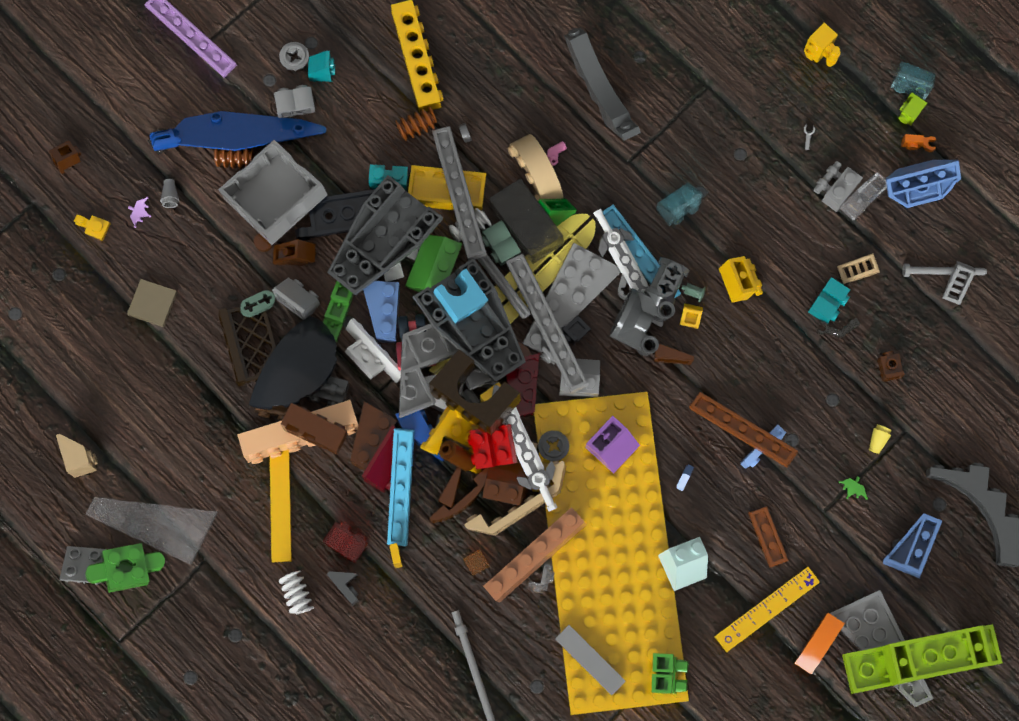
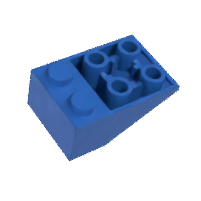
[395,409,445,462]

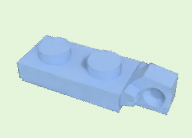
[740,425,786,468]

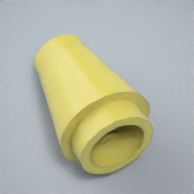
[869,424,891,454]

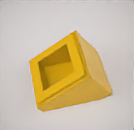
[680,304,703,329]

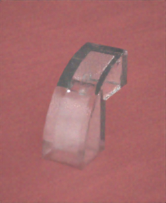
[840,172,887,221]

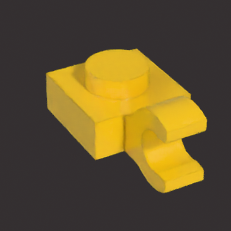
[74,215,110,241]

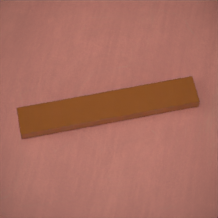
[689,392,798,468]

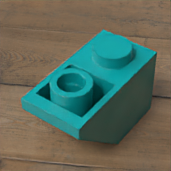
[308,51,336,82]

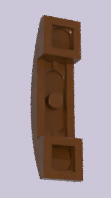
[429,468,489,523]

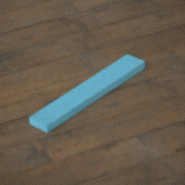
[603,204,681,298]
[387,428,415,546]

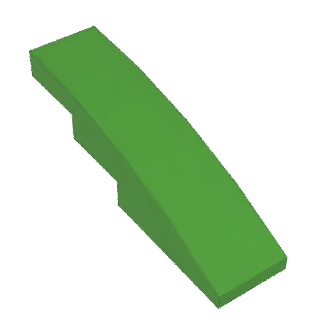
[323,281,354,343]

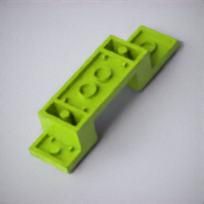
[842,624,1003,694]

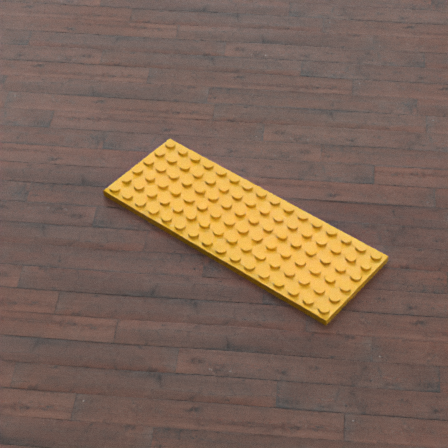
[534,392,689,715]

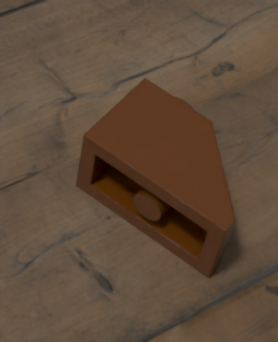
[273,239,316,266]

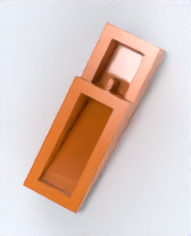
[794,613,845,674]

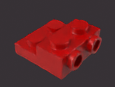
[468,424,517,469]

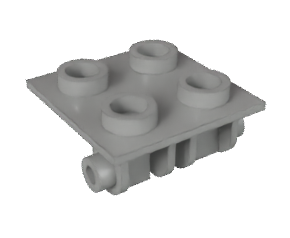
[59,546,106,585]

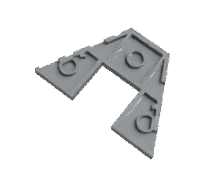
[399,324,493,418]

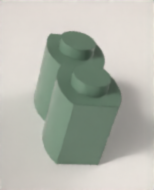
[482,220,521,266]

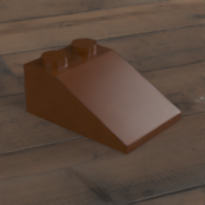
[482,455,528,506]

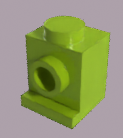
[898,93,927,126]

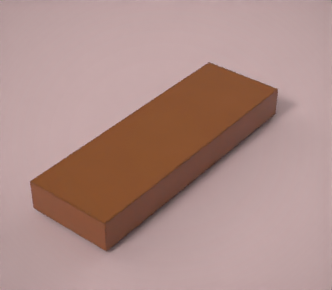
[748,506,789,568]

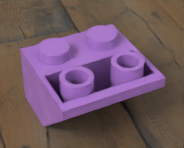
[585,416,640,474]

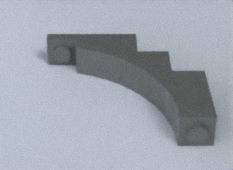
[564,28,641,141]

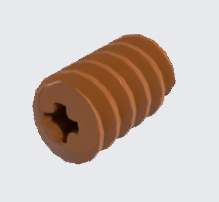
[395,106,437,141]
[214,147,254,169]

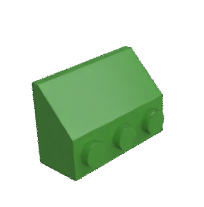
[405,235,462,292]

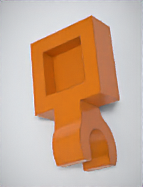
[901,134,936,152]

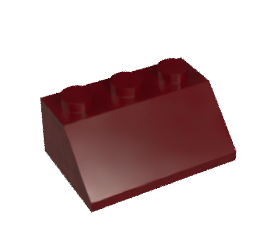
[362,425,415,493]

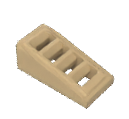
[837,253,880,284]

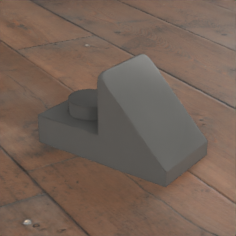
[327,571,359,606]

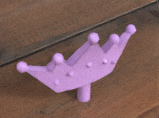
[128,197,151,228]

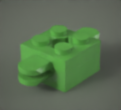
[85,543,165,593]

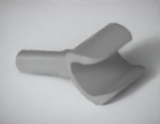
[804,123,815,150]

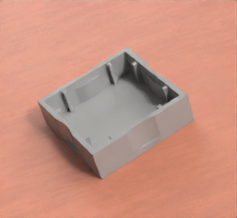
[218,140,328,245]

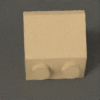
[56,434,98,478]

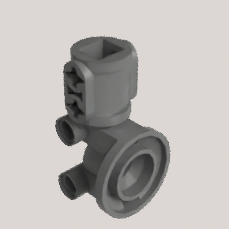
[609,257,690,356]

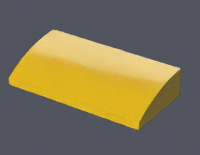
[408,165,486,211]

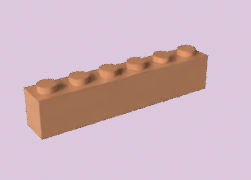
[483,507,587,603]

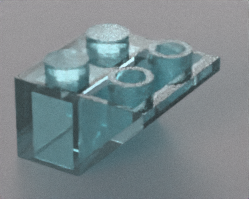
[890,61,936,100]
[656,183,703,226]

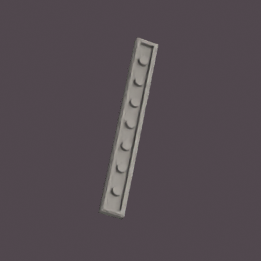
[432,126,487,261]
[506,253,589,394]

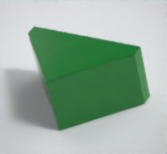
[538,199,577,228]

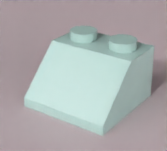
[658,537,708,591]

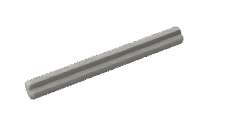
[478,255,530,319]

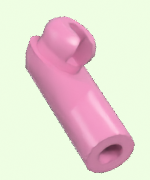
[547,141,567,166]

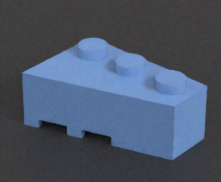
[363,281,400,343]
[883,513,942,579]

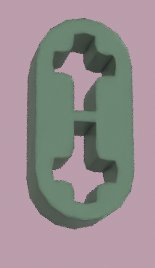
[240,290,275,317]

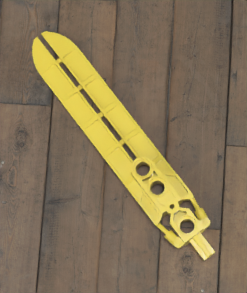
[429,214,596,375]

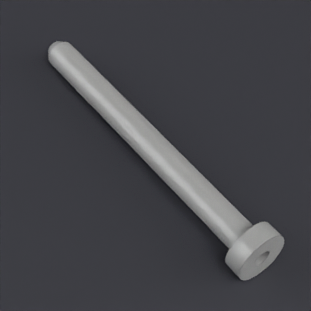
[902,264,987,277]

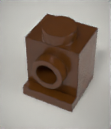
[49,140,81,174]
[878,351,905,382]

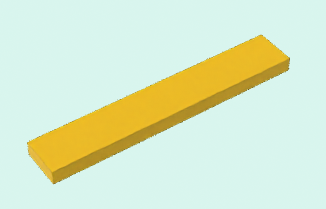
[270,450,292,563]

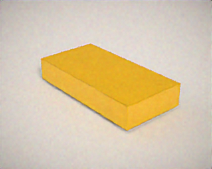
[390,543,403,568]

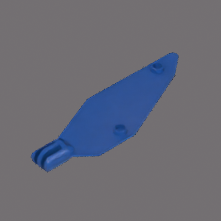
[149,111,326,151]

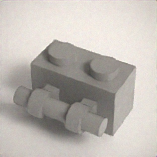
[813,161,863,212]

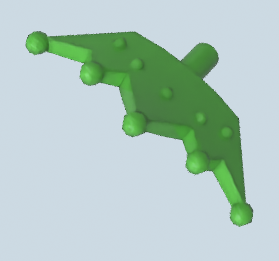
[839,476,868,500]

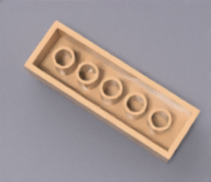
[237,400,358,464]

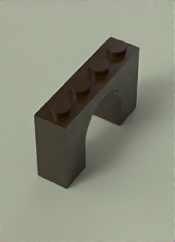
[429,350,521,435]

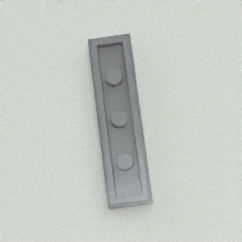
[555,625,626,696]

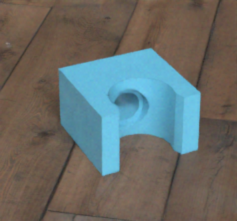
[433,269,488,324]

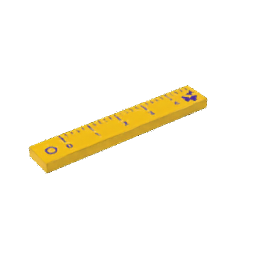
[714,567,820,652]

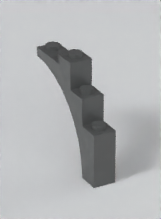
[926,463,1019,568]

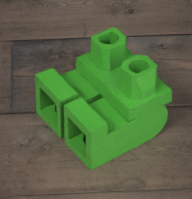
[651,653,689,695]

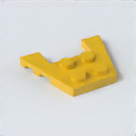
[420,406,482,474]

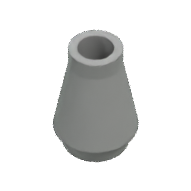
[160,179,179,208]

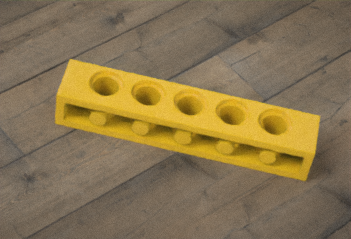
[391,0,443,113]

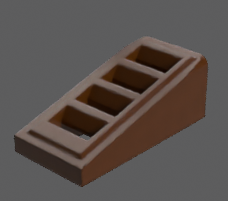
[654,344,694,365]
[438,468,461,510]

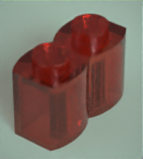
[323,521,368,564]

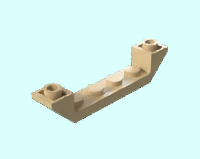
[464,460,566,536]

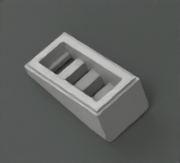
[942,261,976,305]

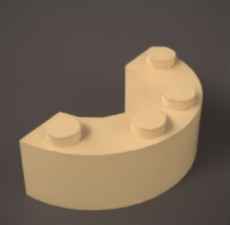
[507,134,564,206]

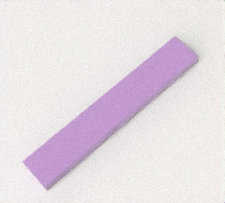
[145,0,237,78]

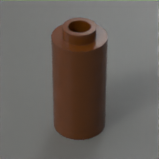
[439,441,475,471]

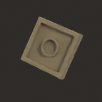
[127,279,177,327]

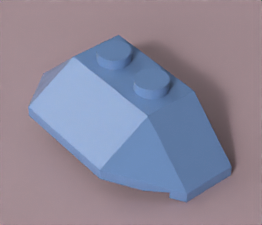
[886,160,961,208]

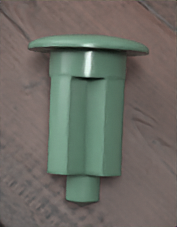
[681,283,706,302]

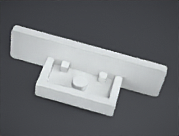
[345,318,401,383]

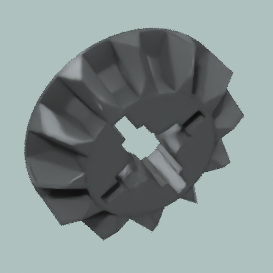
[538,431,569,462]

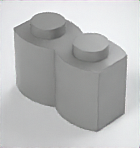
[274,85,315,118]

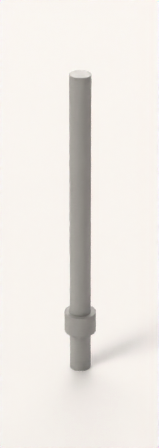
[452,610,495,721]

